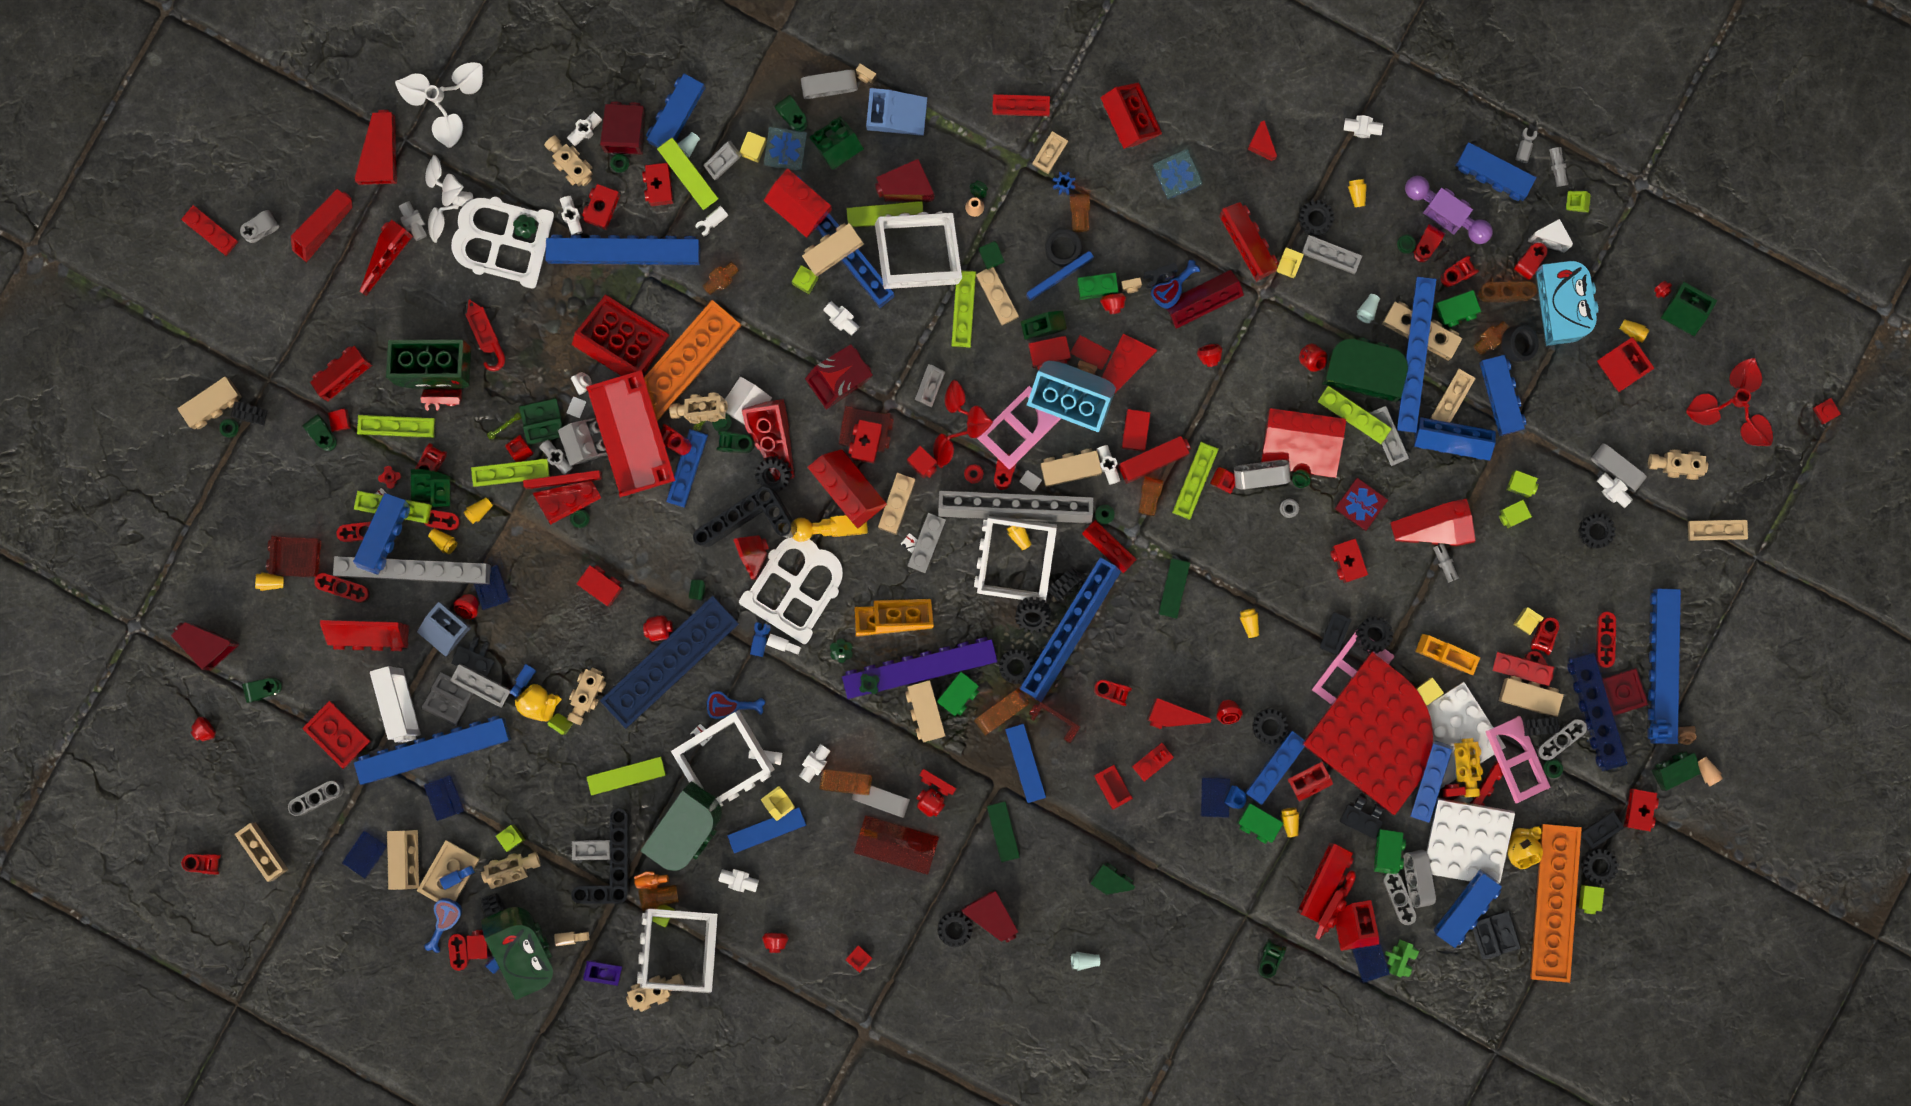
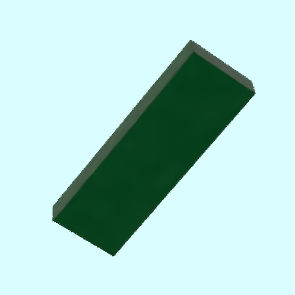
[1158,558,1190,619]
[987,802,1020,862]

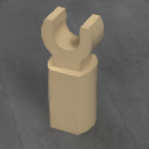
[554,931,590,946]

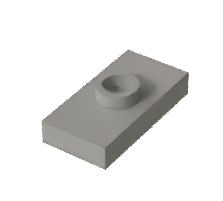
[703,141,742,180]
[915,364,945,407]
[572,840,610,860]

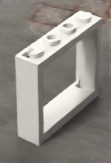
[875,211,962,289]
[974,515,1057,603]
[370,666,421,743]
[671,710,775,807]
[637,909,717,993]

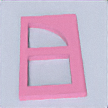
[977,386,1061,469]
[1312,629,1395,705]
[1485,716,1550,803]

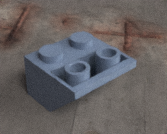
[417,602,471,657]

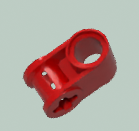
[1414,224,1446,262]
[1514,243,1547,280]
[1440,255,1479,287]
[661,424,691,455]
[415,443,447,472]
[994,453,1016,490]
[1530,617,1559,656]
[1093,680,1132,707]
[181,854,221,875]

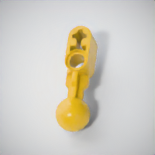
[792,515,868,542]

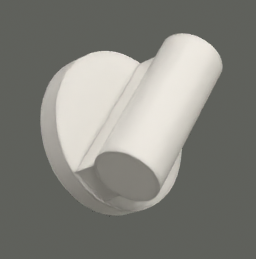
[571,372,592,395]

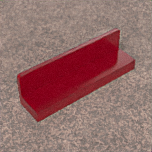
[1166,270,1244,329]

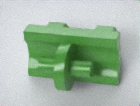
[1385,940,1419,977]

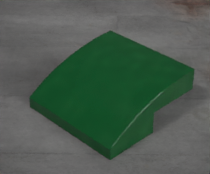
[519,397,563,445]
[411,469,450,507]

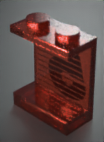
[839,406,894,453]
[266,536,321,578]
[1029,702,1080,744]

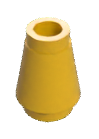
[1348,179,1366,208]
[1619,319,1650,343]
[463,497,493,524]
[1006,526,1032,550]
[428,528,458,554]
[255,572,284,591]
[1239,608,1259,638]
[1280,808,1299,837]

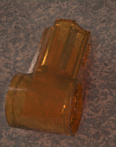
[1070,194,1090,232]
[1138,476,1164,516]
[638,885,679,911]

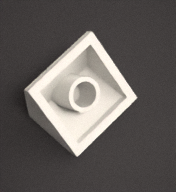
[1528,219,1573,253]
[725,377,772,425]

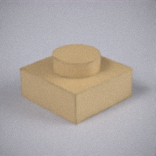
[856,64,877,84]
[1121,278,1142,293]

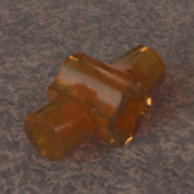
[702,262,739,295]
[1474,321,1510,355]

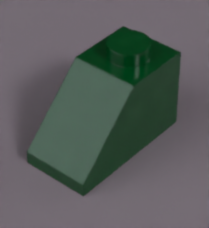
[1021,311,1067,340]

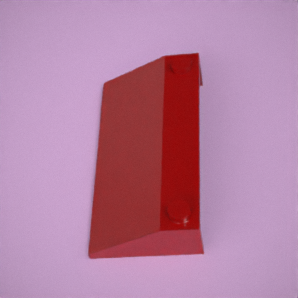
[586,370,675,497]

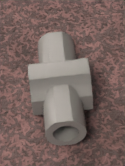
[399,201,427,241]
[539,440,574,475]

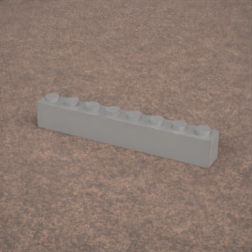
[938,491,1093,523]
[333,556,491,584]

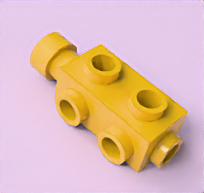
[1454,738,1483,797]

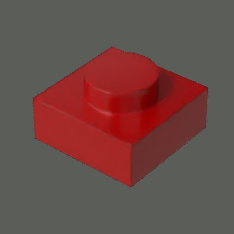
[1813,398,1841,425]
[845,945,872,973]

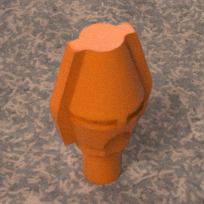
[634,871,669,890]

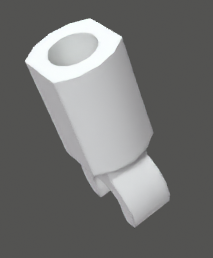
[695,206,728,236]
[766,634,801,654]
[748,750,783,765]

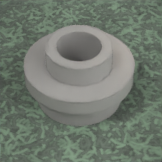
[1280,499,1299,518]

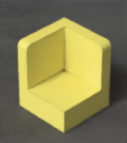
[740,132,767,163]
[1276,248,1304,278]
[1514,607,1544,635]
[1416,678,1444,706]
[761,786,795,821]

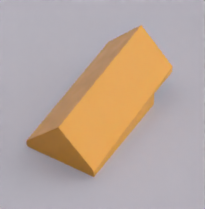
[854,599,934,637]

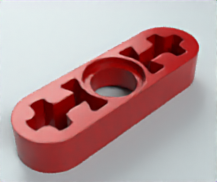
[336,522,371,543]
[314,573,370,603]
[1596,612,1616,668]

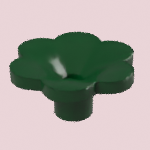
[513,215,537,239]
[830,639,853,663]

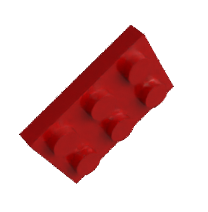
[302,701,371,769]

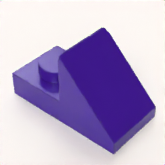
[583,960,622,986]

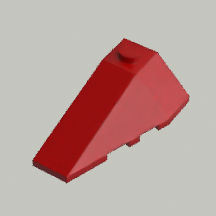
[360,220,413,296]
[742,399,794,481]
[1390,499,1475,546]
[733,535,769,580]

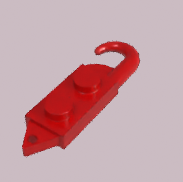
[465,299,505,371]
[1315,870,1356,940]

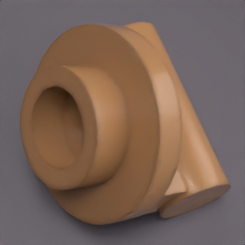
[1077,360,1097,375]
[1678,726,1696,745]

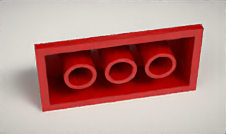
[1219,202,1278,282]
[807,449,887,529]
[1297,843,1354,923]

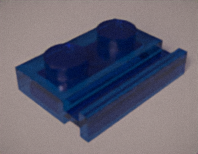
[474,565,510,610]
[424,775,464,821]
[1200,778,1230,818]
[342,831,387,879]
[1352,942,1390,983]

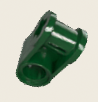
[774,95,808,132]
[302,414,337,451]
[716,431,754,453]
[242,678,282,703]
[1257,939,1287,978]

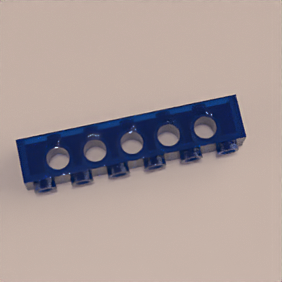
[1567,653,1628,771]

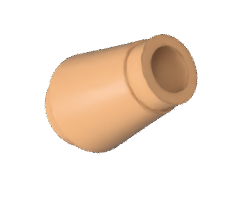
[965,198,984,217]
[1698,757,1723,786]

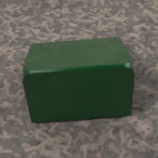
[979,241,1005,270]
[689,580,706,601]

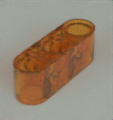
[1478,281,1537,302]
[974,688,1030,736]
[819,770,873,795]

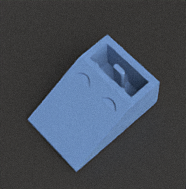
[866,88,927,136]

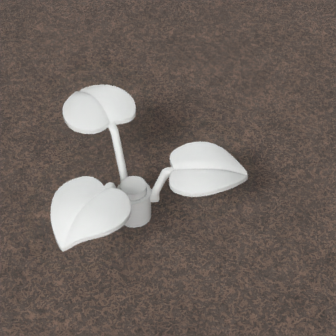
[396,63,483,148]
[425,155,473,243]

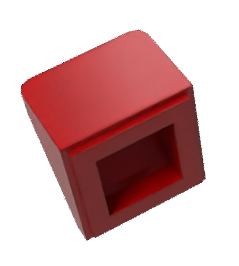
[328,409,351,432]
[505,435,533,462]
[1210,467,1235,494]

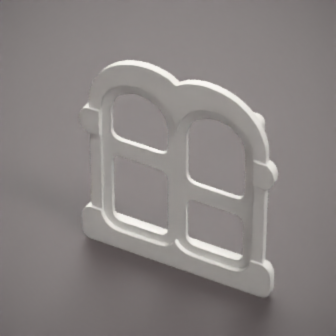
[451,197,554,289]
[739,537,843,644]

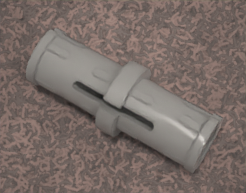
[1549,147,1569,187]
[1433,543,1459,583]

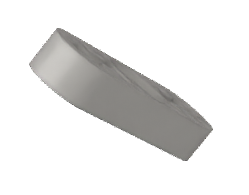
[1537,719,1587,760]
[1383,873,1416,925]

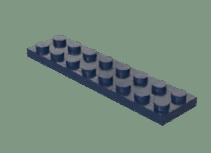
[600,596,739,729]

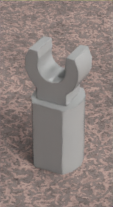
[1515,128,1537,163]

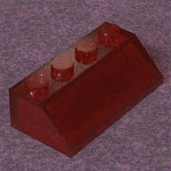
[854,815,939,875]

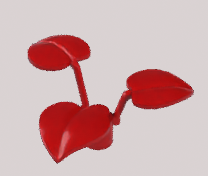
[1686,358,1773,446]
[933,380,993,468]

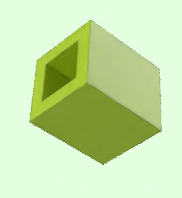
[792,265,819,294]
[1506,470,1539,498]
[1499,500,1532,528]
[495,824,525,852]
[1579,885,1604,914]

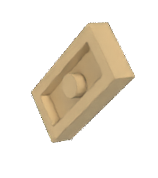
[1032,131,1068,174]

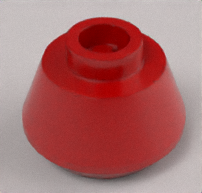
[1100,293,1126,314]
[1197,344,1223,367]
[453,594,479,619]
[1216,700,1243,724]
[191,717,216,742]
[762,933,789,953]

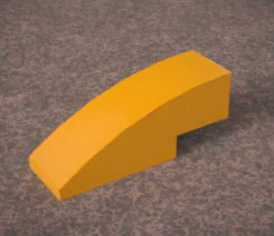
[1415,634,1480,675]

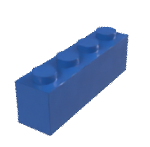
[646,74,705,148]
[1455,142,1537,201]
[1479,355,1526,436]
[1414,417,1496,460]
[353,493,410,575]
[1244,731,1305,805]
[1411,740,1454,823]
[1434,869,1502,948]

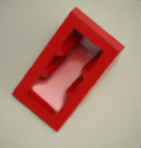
[1248,121,1277,161]

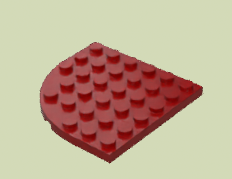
[1302,652,1433,815]

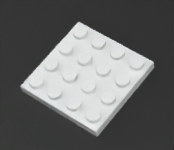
[1427,682,1506,788]
[1426,798,1515,883]

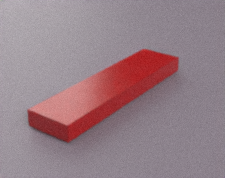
[523,470,602,489]

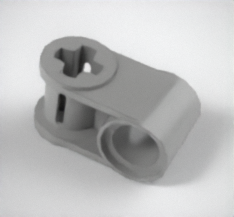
[240,210,279,243]

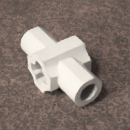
[567,112,602,146]
[1344,115,1383,138]
[560,196,583,235]
[823,301,859,336]
[1097,445,1121,485]
[1597,472,1633,508]
[799,744,830,783]
[719,869,759,892]

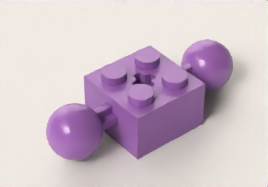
[1405,176,1493,244]

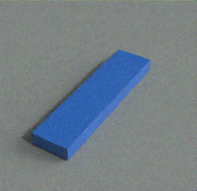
[1026,251,1094,301]
[666,429,708,508]
[1005,724,1046,803]
[727,807,806,853]

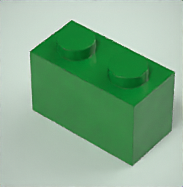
[1077,273,1118,300]
[1435,290,1481,328]
[937,672,979,716]
[1237,803,1283,844]
[1374,829,1406,875]

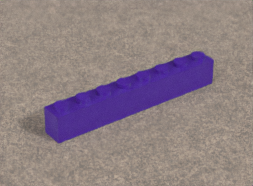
[842,637,997,699]

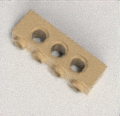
[1382,301,1462,361]

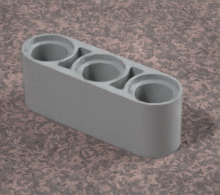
[801,70,858,99]
[1591,443,1647,493]
[1234,460,1290,489]
[288,781,344,816]
[851,781,910,818]
[1403,850,1436,908]

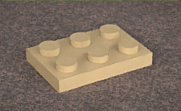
[417,840,480,902]

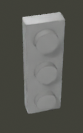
[1302,235,1362,275]
[1370,406,1409,466]
[907,513,946,573]
[450,663,511,708]

